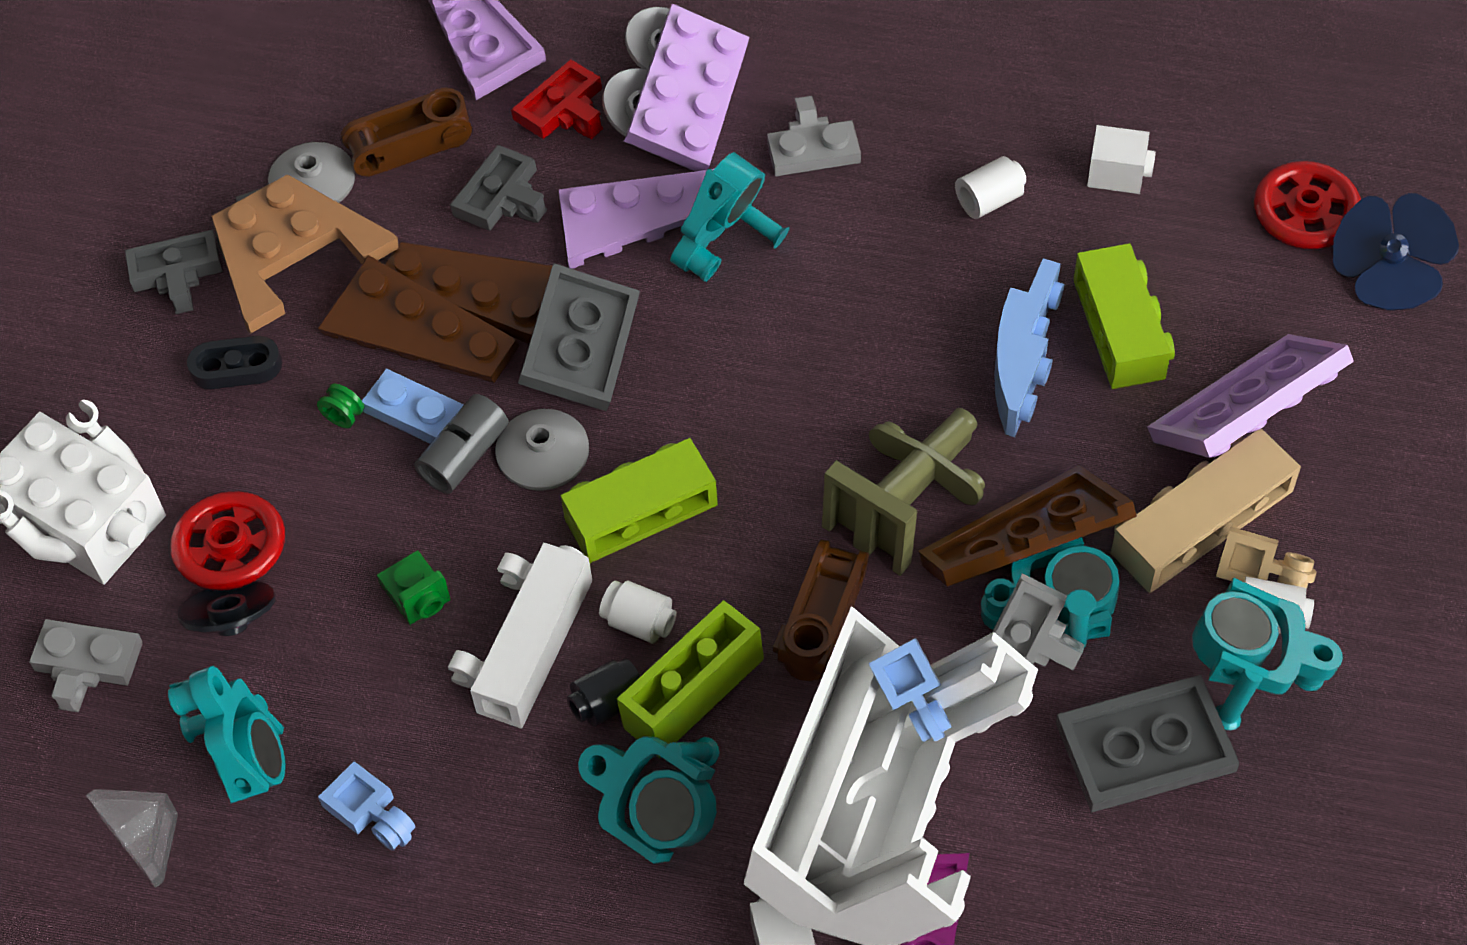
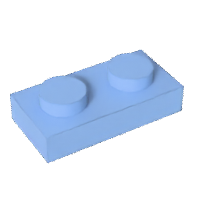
[362,368,464,444]

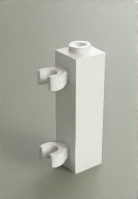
[448,542,592,729]

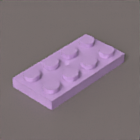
[624,4,750,171]
[1147,334,1354,458]

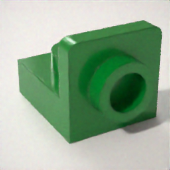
[377,550,451,625]

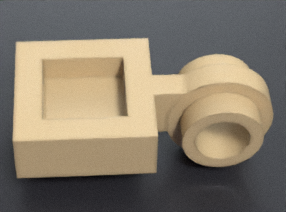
[1216,527,1317,589]

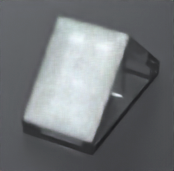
[86,789,178,888]

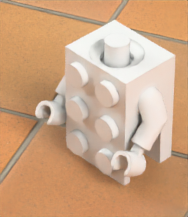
[0,400,166,585]

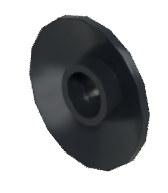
[178,581,276,636]

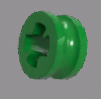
[317,383,365,429]

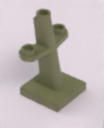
[822,408,985,576]

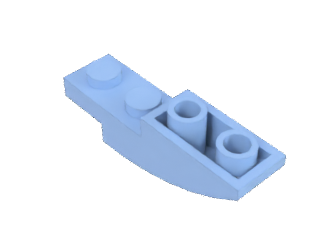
[994,258,1065,437]

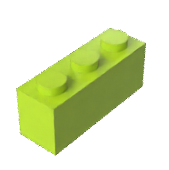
[1073,243,1175,389]
[560,438,718,563]
[617,600,764,758]

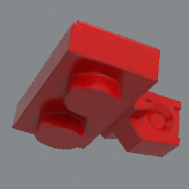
[511,59,603,139]

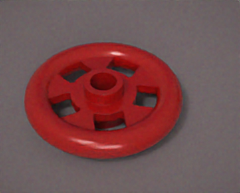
[1254,161,1361,249]
[170,491,285,590]

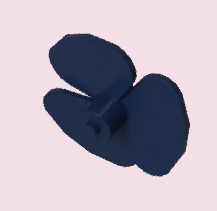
[1333,193,1459,311]

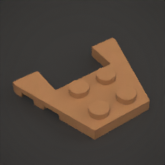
[212,174,399,334]

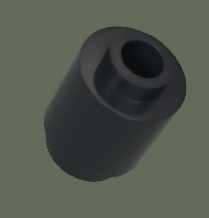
[567,658,641,727]

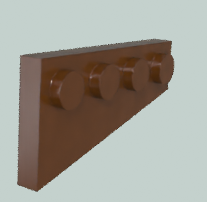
[385,242,578,344]
[318,256,519,383]
[918,465,1137,587]

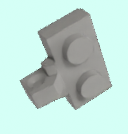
[767,96,861,177]
[992,573,1085,670]
[29,619,143,712]

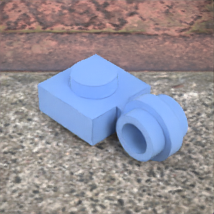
[868,639,952,742]
[318,761,415,850]

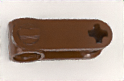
[341,88,472,177]
[773,539,869,681]

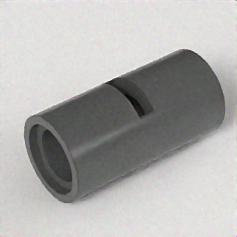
[414,394,509,494]

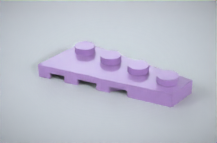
[429,0,546,100]
[559,169,714,269]

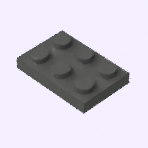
[518,263,640,411]
[1056,675,1240,813]

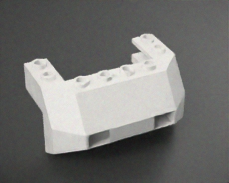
[744,606,1038,945]

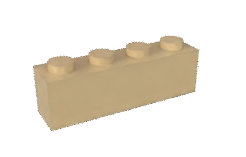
[1111,429,1301,594]

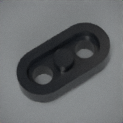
[187,336,282,389]

